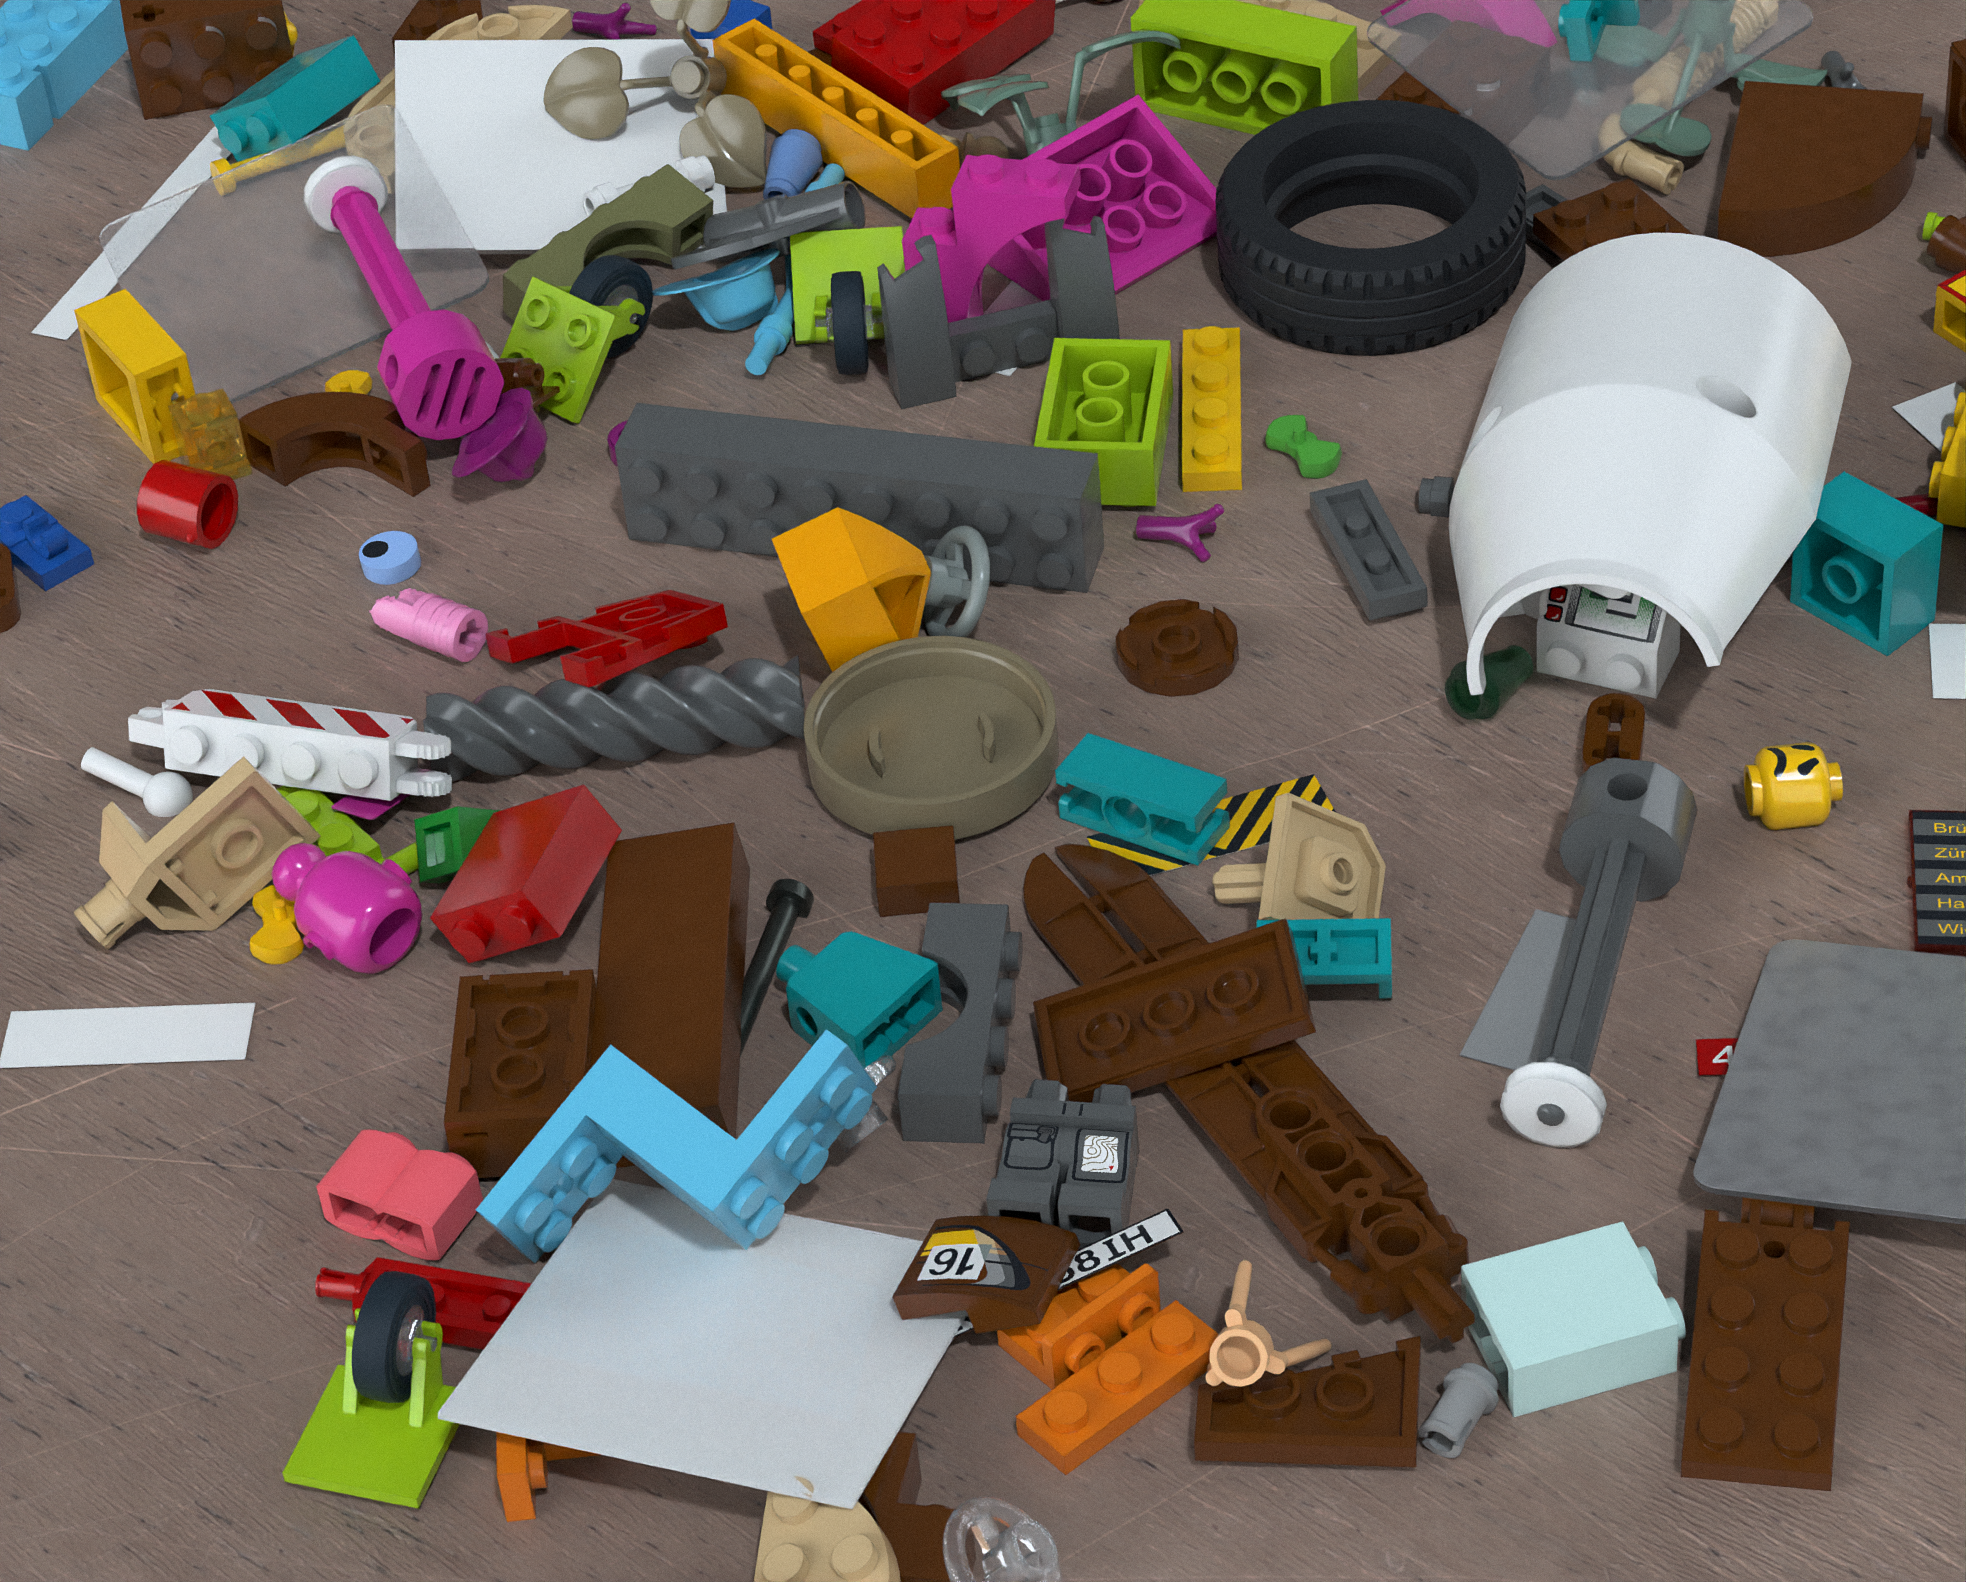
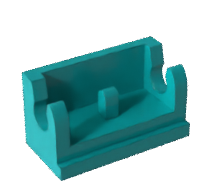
[1257,918,1392,999]

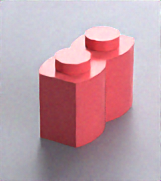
[316,1129,483,1261]

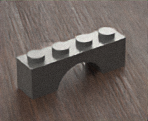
[898,903,1023,1144]

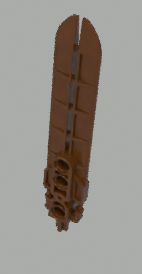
[1023,843,1475,1343]

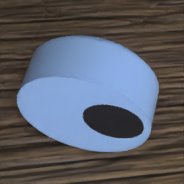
[359,531,421,585]

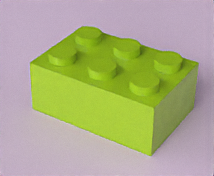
[1034,338,1174,507]

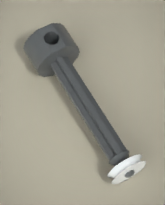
[1500,758,1698,1148]

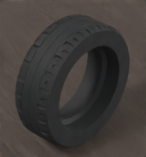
[1215,100,1526,356]

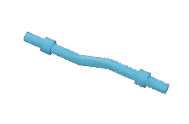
[745,163,845,375]

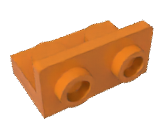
[997,1263,1161,1389]

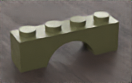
[503,164,714,321]

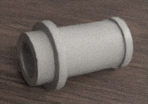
[1418,1363,1499,1458]

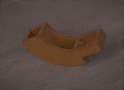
[238,392,431,497]

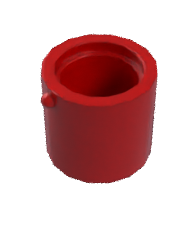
[137,460,238,549]

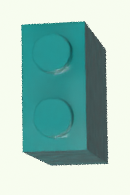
[210,35,381,162]

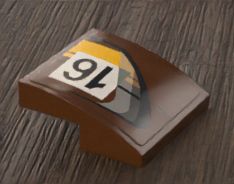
[892,1215,1081,1334]

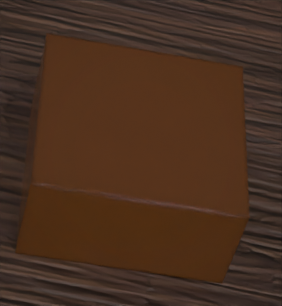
[873,825,960,917]

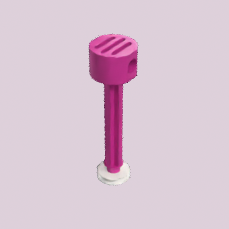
[303,155,504,440]

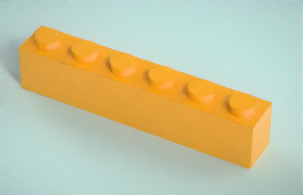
[712,18,960,219]

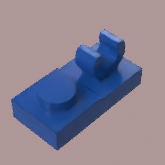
[0,495,94,592]

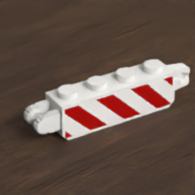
[128,689,452,801]

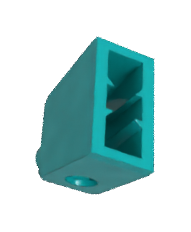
[776,931,943,1076]

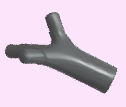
[1821,51,1867,89]

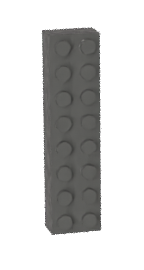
[615,403,1104,593]

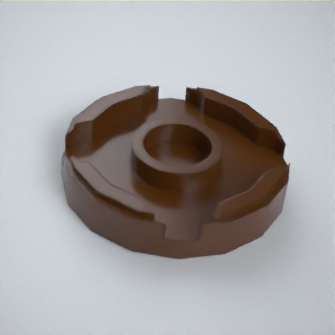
[1116,599,1239,697]

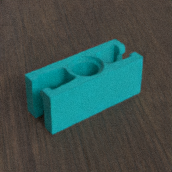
[1055,733,1230,866]

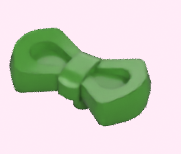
[1265,415,1342,479]

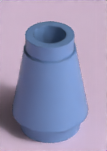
[763,129,823,200]

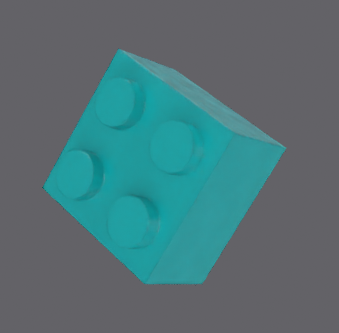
[1790,471,1943,656]

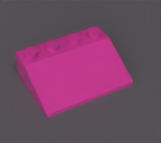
[988,94,1217,301]

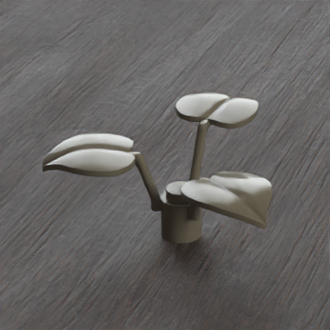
[543,0,767,188]

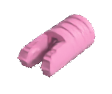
[369,588,488,662]

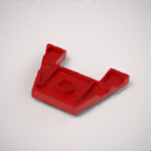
[485,590,728,688]

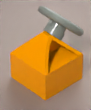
[772,507,990,672]

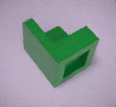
[414,806,501,884]

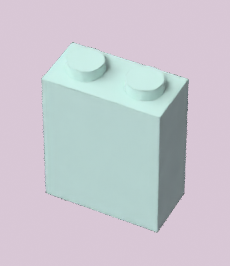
[1461,1221,1686,1418]

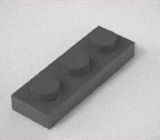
[1310,479,1428,621]

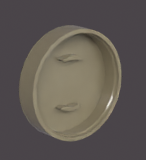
[804,636,1059,839]

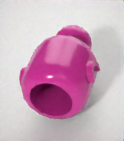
[272,843,423,974]

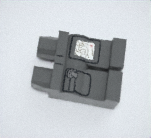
[986,1079,1140,1249]

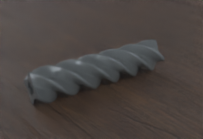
[423,655,806,782]

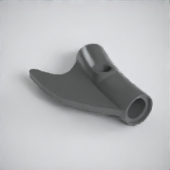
[670,181,866,269]

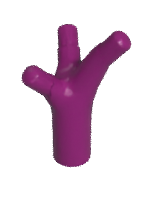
[572,3,657,40]
[1136,504,1224,562]

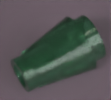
[1445,645,1533,720]

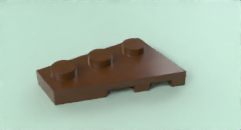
[1194,1336,1421,1467]

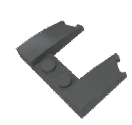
[877,216,1120,410]

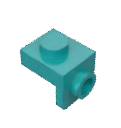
[1558,0,1640,62]

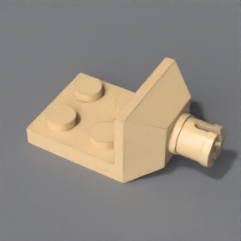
[74,756,320,950]

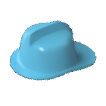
[652,248,780,331]

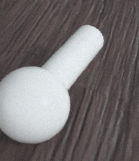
[81,747,193,817]

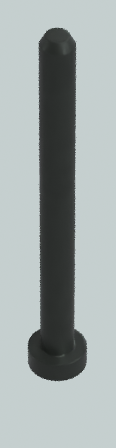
[740,879,814,1057]

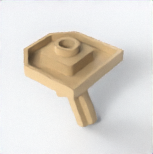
[1212,793,1386,920]

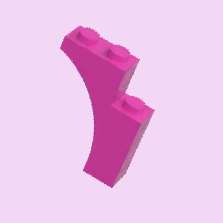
[902,154,1081,323]

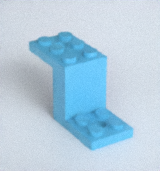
[476,1029,877,1263]

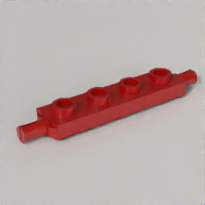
[315,1257,536,1350]

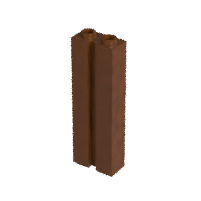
[590,822,750,1168]

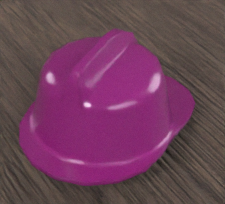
[452,388,548,483]

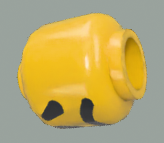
[1744,742,1843,830]

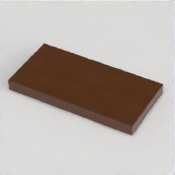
[1033,918,1316,1103]

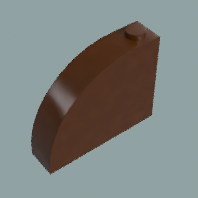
[1717,81,1933,257]

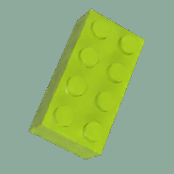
[1131,0,1358,135]

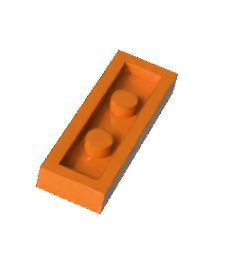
[1015,1300,1219,1475]

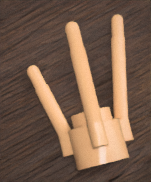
[1206,1260,1332,1387]

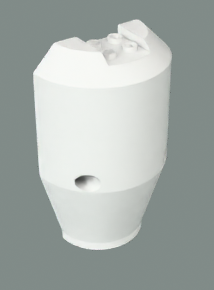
[1449,233,1852,695]

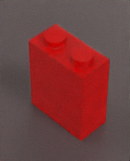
[430,784,622,963]

